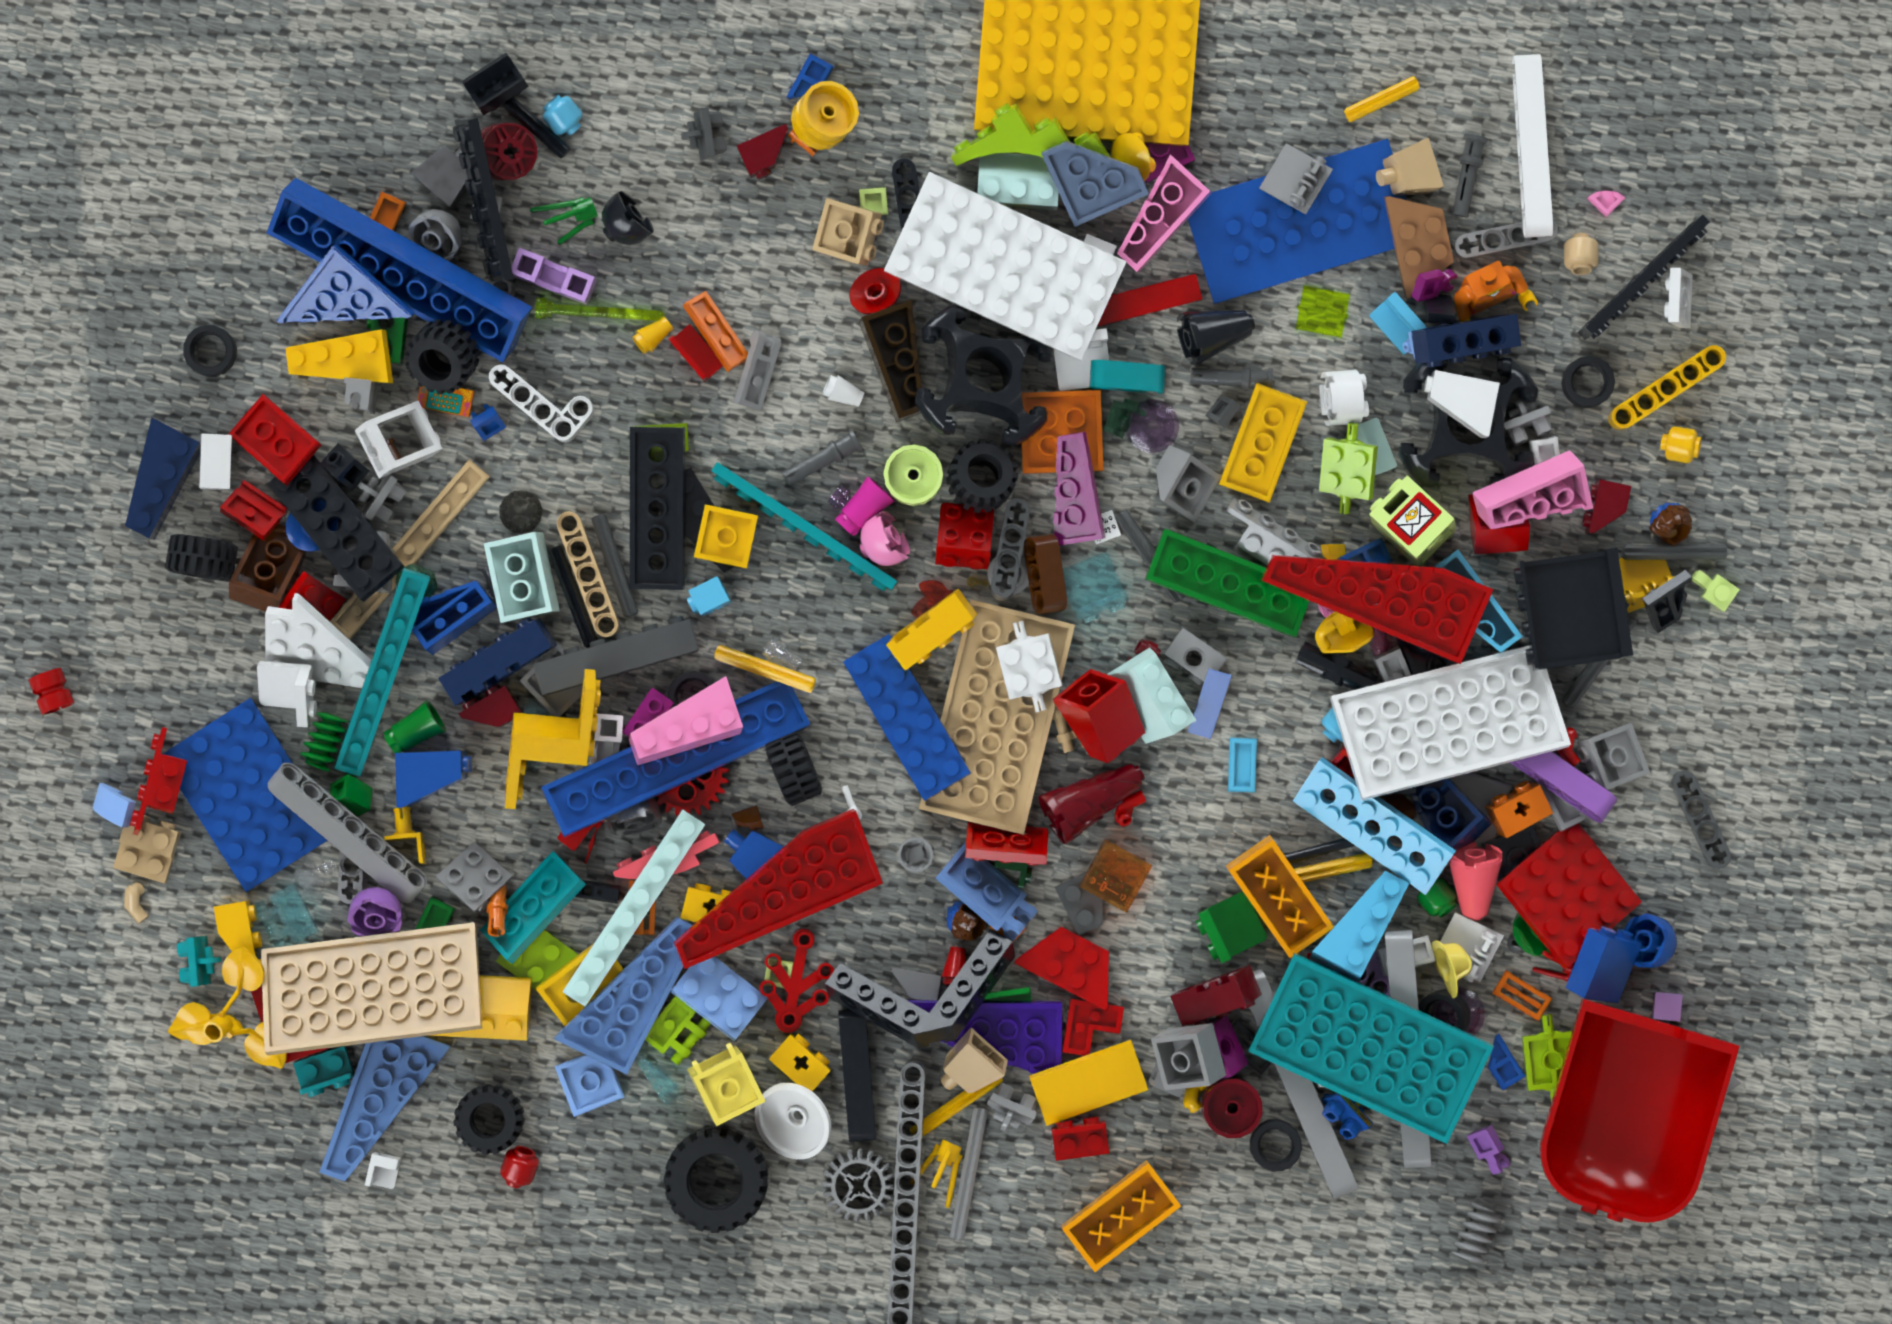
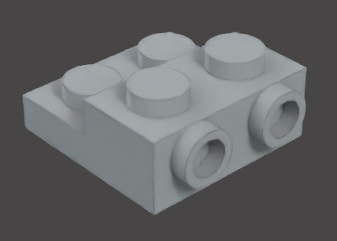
[1577,722,1650,790]

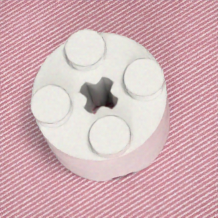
[1319,369,1369,426]

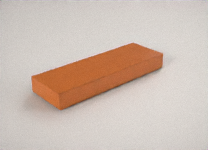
[683,291,748,372]

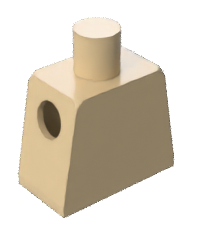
[1376,138,1444,196]
[941,1028,1008,1093]

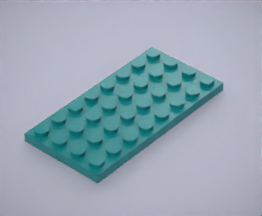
[1248,953,1494,1144]

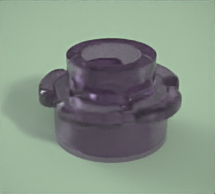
[828,485,852,510]

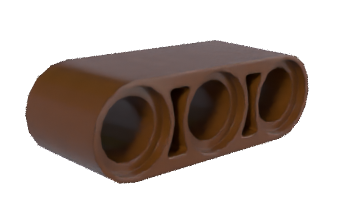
[1024,534,1067,614]

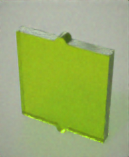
[1295,286,1350,338]

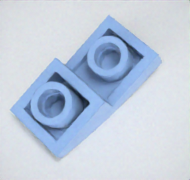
[93,783,136,827]

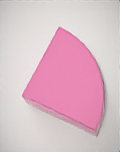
[1587,191,1625,217]

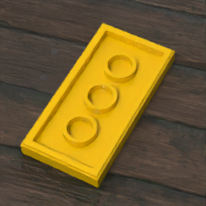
[1219,383,1307,503]
[1029,1040,1148,1126]

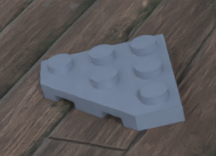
[1041,141,1149,227]

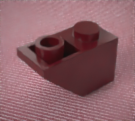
[1582,479,1632,534]
[458,684,523,727]

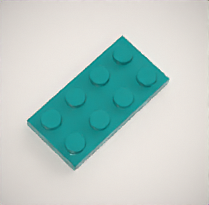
[480,851,586,964]

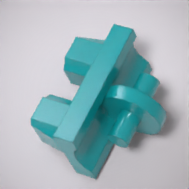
[177,936,222,987]

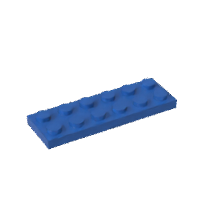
[843,634,972,801]

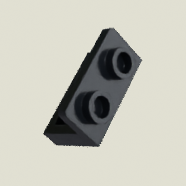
[462,53,529,116]

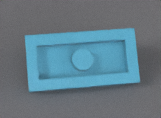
[1369,292,1427,354]

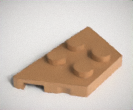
[1384,196,1454,298]

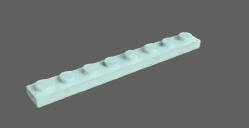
[563,810,705,1006]

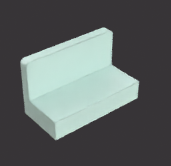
[1357,418,1397,476]

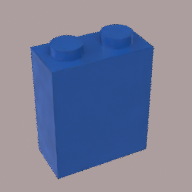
[1565,926,1642,1003]

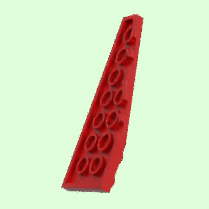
[1262,555,1494,664]
[673,809,883,969]

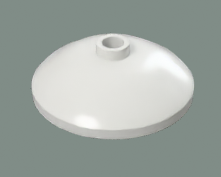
[755,1083,831,1159]

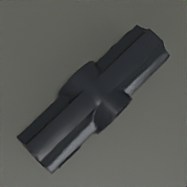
[1295,641,1379,690]

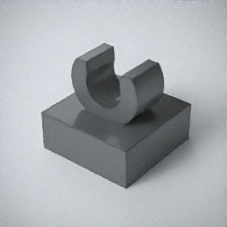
[1205,394,1243,430]

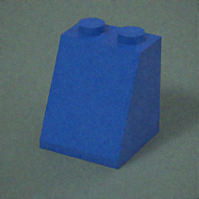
[395,751,472,807]

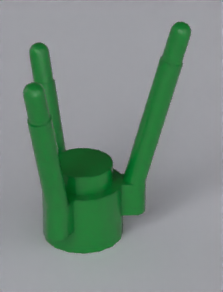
[530,197,598,245]

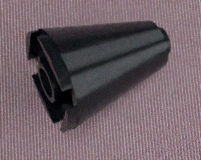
[1177,310,1255,365]

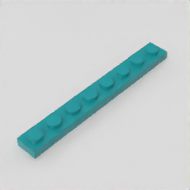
[711,462,898,592]
[334,568,430,777]

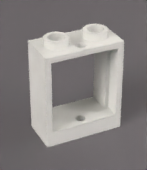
[355,401,443,479]

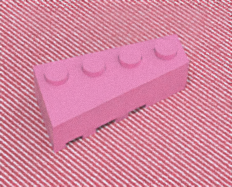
[1472,450,1593,529]
[629,676,743,766]

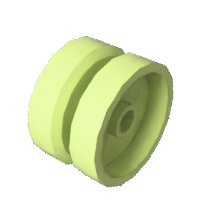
[884,444,943,506]

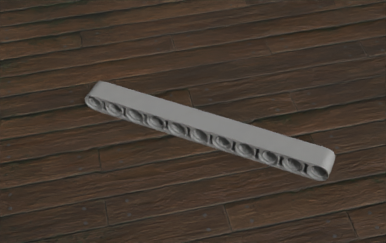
[887,1060,926,1324]

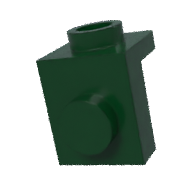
[994,861,1032,888]

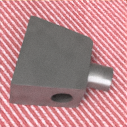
[411,146,468,210]

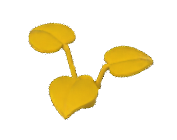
[168,947,287,1069]

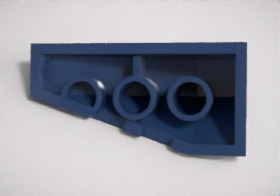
[1410,778,1493,851]

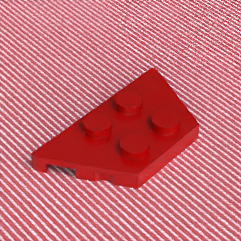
[1014,927,1110,1012]

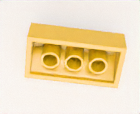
[428,975,531,1041]

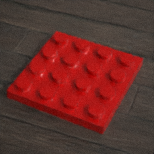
[1496,823,1642,969]

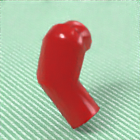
[1556,727,1581,767]
[1114,790,1146,827]

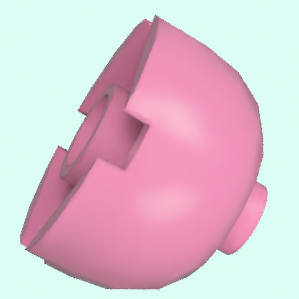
[859,511,910,566]

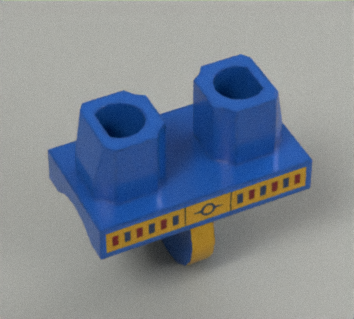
[1321,1093,1373,1140]

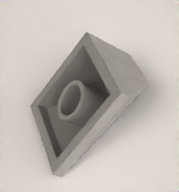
[1156,445,1221,523]

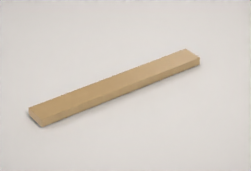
[330,459,490,640]

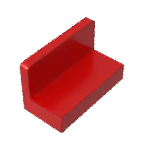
[668,324,723,383]

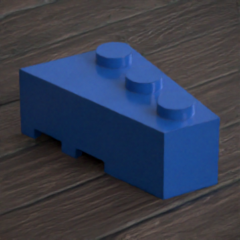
[412,581,497,655]

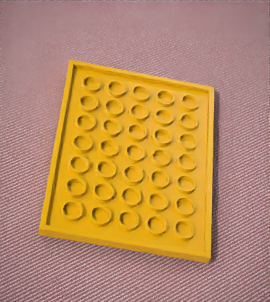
[974,0,1200,146]

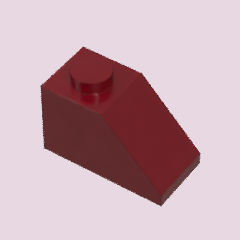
[736,123,789,180]

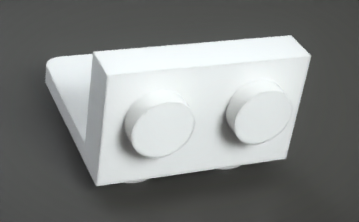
[257,661,317,727]

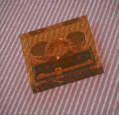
[1079,839,1153,913]

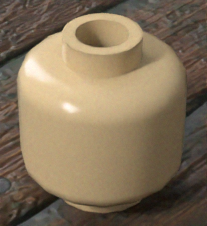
[1564,233,1599,275]

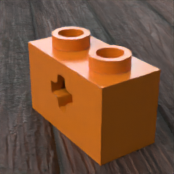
[1485,781,1553,838]

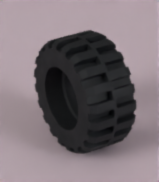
[664,1126,768,1233]

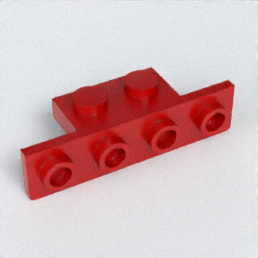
[129,727,187,836]

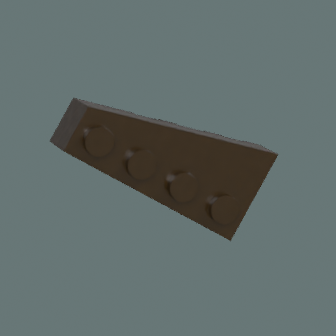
[859,299,922,423]

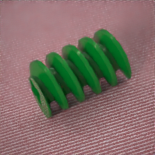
[300,712,350,772]

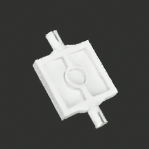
[996,621,1063,713]

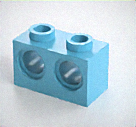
[686,576,732,617]

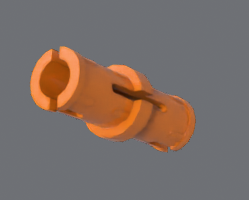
[486,884,508,937]

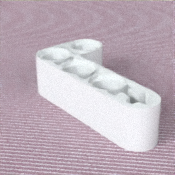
[489,364,594,443]

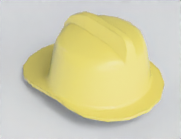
[1431,940,1472,998]

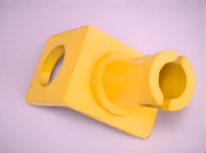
[384,807,427,865]

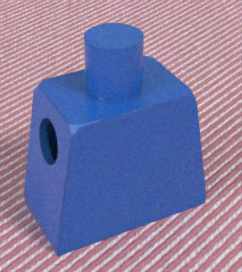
[723,829,784,879]

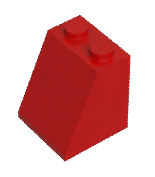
[1053,669,1146,763]

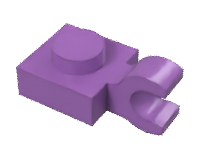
[1467,1125,1510,1175]

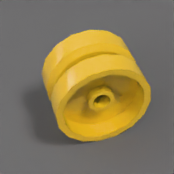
[791,81,859,150]

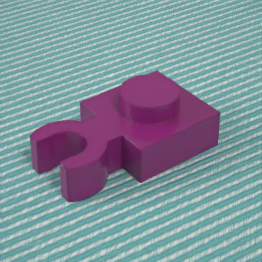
[1411,269,1458,302]

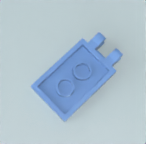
[936,842,1038,941]

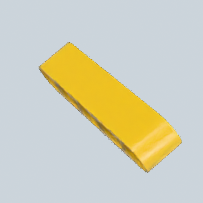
[1608,345,1726,430]

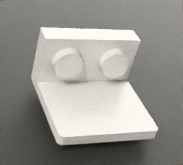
[1053,328,1109,391]

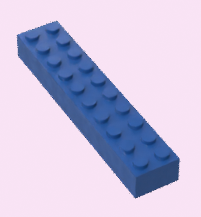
[267,178,532,362]

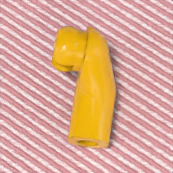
[1183,1086,1208,1113]

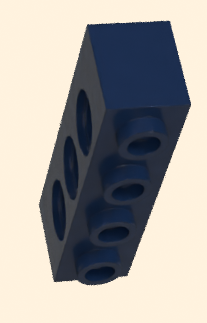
[1411,314,1521,367]

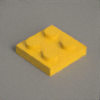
[694,504,758,569]

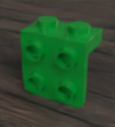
[1195,892,1267,963]

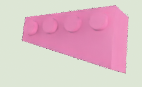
[1117,155,1212,273]

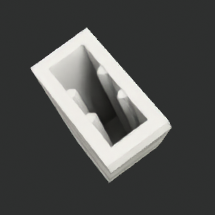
[1424,370,1500,439]

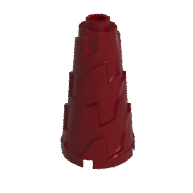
[1039,764,1145,844]

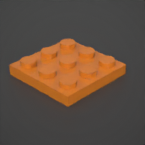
[1021,390,1104,474]

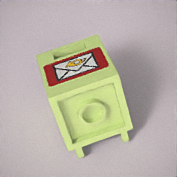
[1369,475,1456,566]

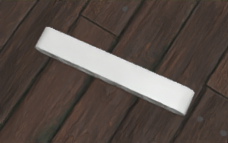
[1512,54,1553,238]

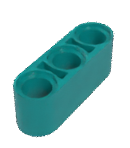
[1089,360,1166,394]

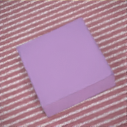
[1652,992,1683,1022]

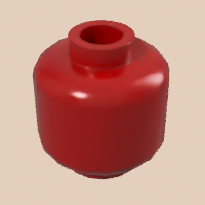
[500,1146,539,1188]

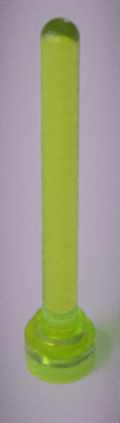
[535,297,665,321]

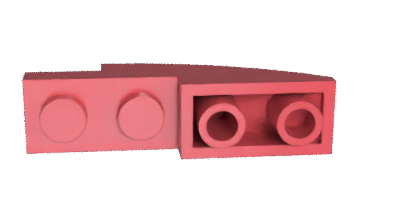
[613,831,720,879]

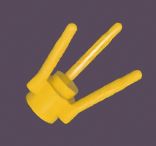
[910,1139,963,1208]

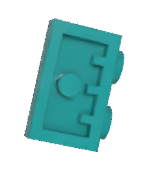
[293,1046,355,1097]

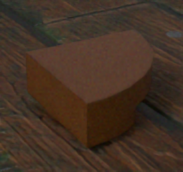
[732,805,764,830]

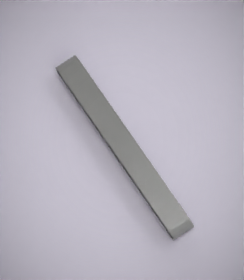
[1385,930,1432,1169]
[1249,968,1359,1200]

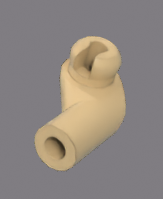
[124,882,149,924]

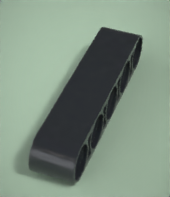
[838,1009,876,1143]

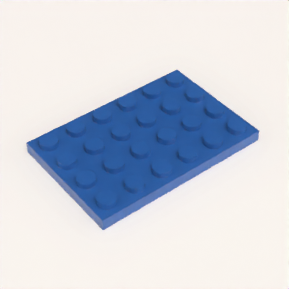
[163,698,328,892]

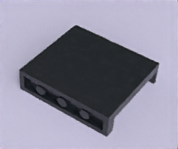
[1514,548,1633,671]

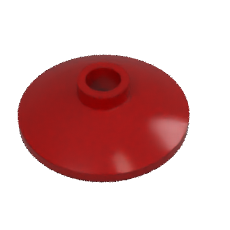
[849,268,901,315]

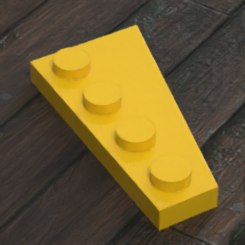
[285,329,393,384]

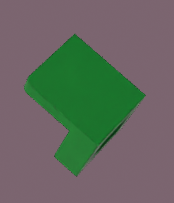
[329,774,373,817]

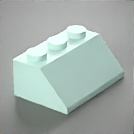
[977,153,1059,210]
[484,532,560,623]
[1107,647,1196,744]

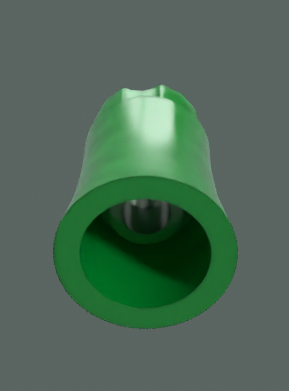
[383,700,446,753]

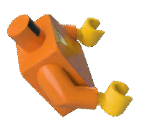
[1454,261,1538,339]

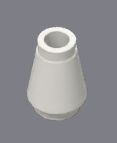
[822,375,864,407]

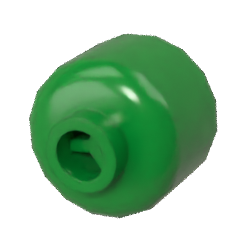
[1417,878,1457,918]

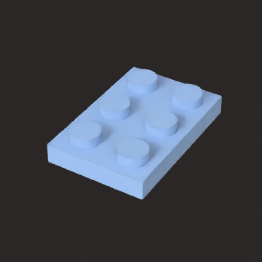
[670,956,768,1041]

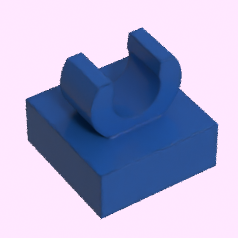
[470,404,506,441]

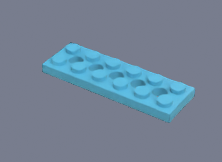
[1293,757,1456,895]

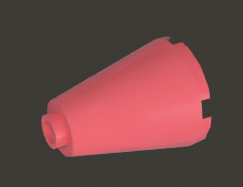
[1449,842,1503,921]

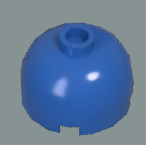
[1624,914,1677,968]

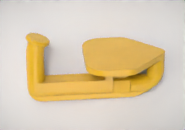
[1315,612,1374,653]

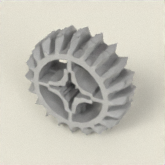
[822,1148,895,1222]

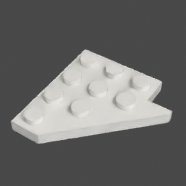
[265,593,371,688]

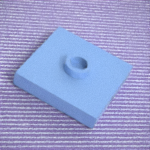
[554,1054,625,1117]

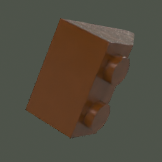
[229,524,307,612]

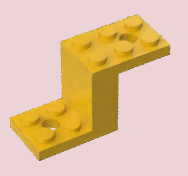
[505,669,601,809]

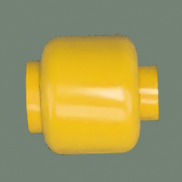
[1660,426,1702,463]

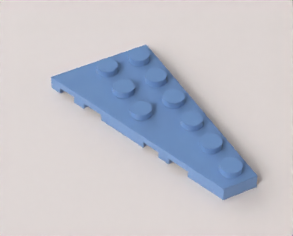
[554,917,693,1075]
[319,1036,452,1181]

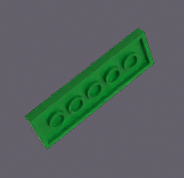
[1145,529,1309,638]

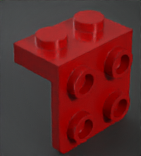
[935,503,994,570]

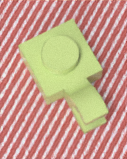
[1692,570,1740,612]

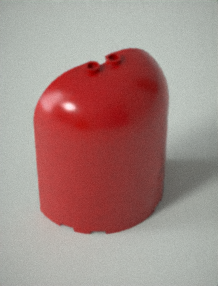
[1539,998,1740,1223]

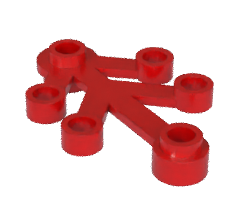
[759,928,834,1033]

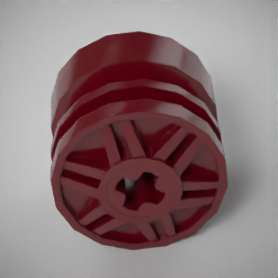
[481,123,537,180]

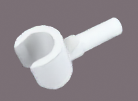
[842,785,862,820]

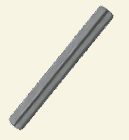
[950,1107,988,1240]

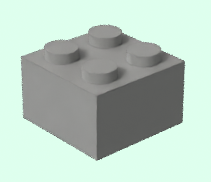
[1151,1023,1226,1091]

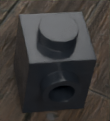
[320,443,369,491]

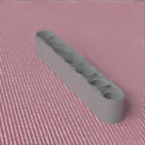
[267,763,427,903]

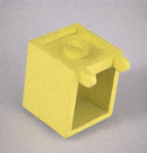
[687,1042,766,1126]

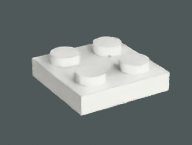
[1664,268,1693,328]

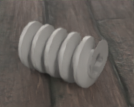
[1452,1201,1501,1263]

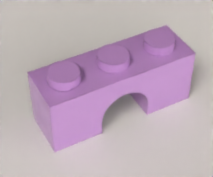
[511,247,597,306]

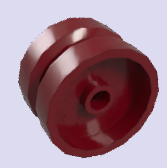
[1201,1076,1263,1138]

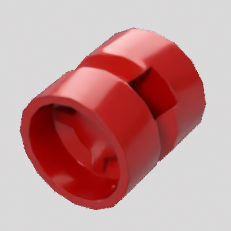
[28,668,75,715]

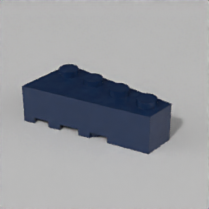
[125,417,201,540]
[438,617,557,706]

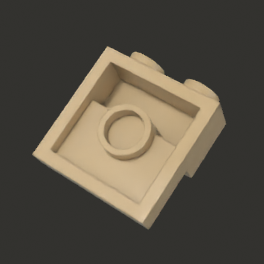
[812,198,884,266]
[113,815,182,884]

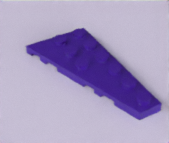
[908,1000,1062,1074]

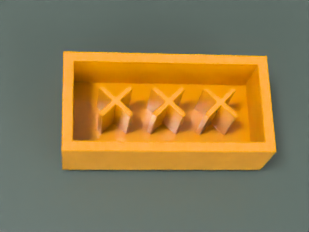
[1225,835,1334,958]
[1061,1160,1181,1272]

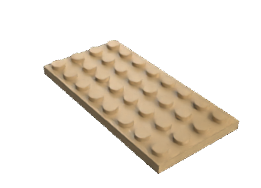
[919,599,1075,835]
[261,922,483,1056]

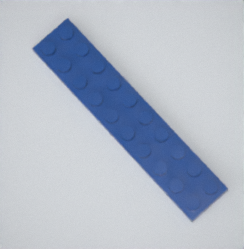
[541,681,811,838]

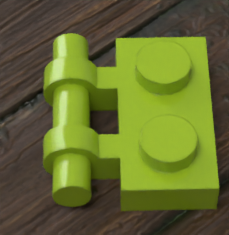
[645,996,711,1066]

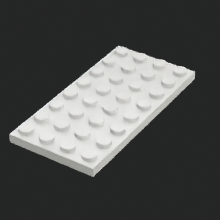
[884,172,1127,361]
[1330,646,1571,801]

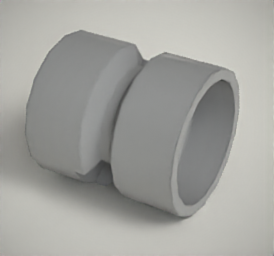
[898,837,933,872]

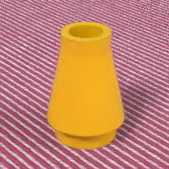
[632,317,673,354]

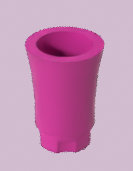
[835,475,895,536]

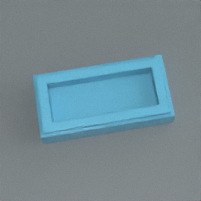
[1228,738,1257,793]

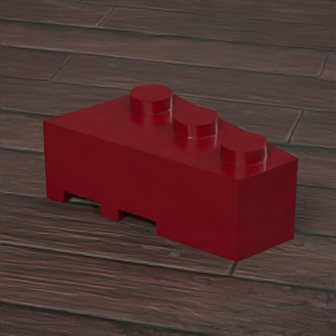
[1170,965,1262,1026]

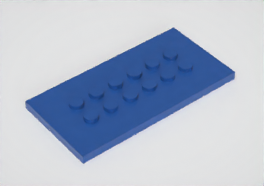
[1188,138,1407,304]

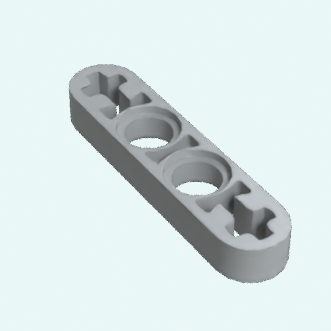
[1454,220,1558,259]

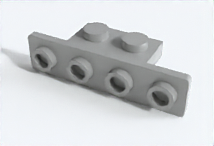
[1227,497,1324,565]

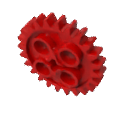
[653,767,730,816]

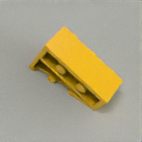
[886,589,977,671]

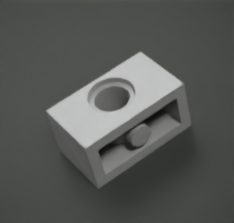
[1163,628,1227,686]

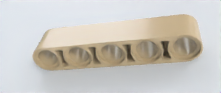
[557,511,620,638]

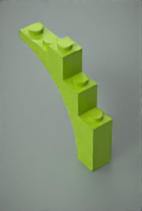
[951,103,1110,166]

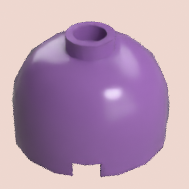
[347,887,403,937]

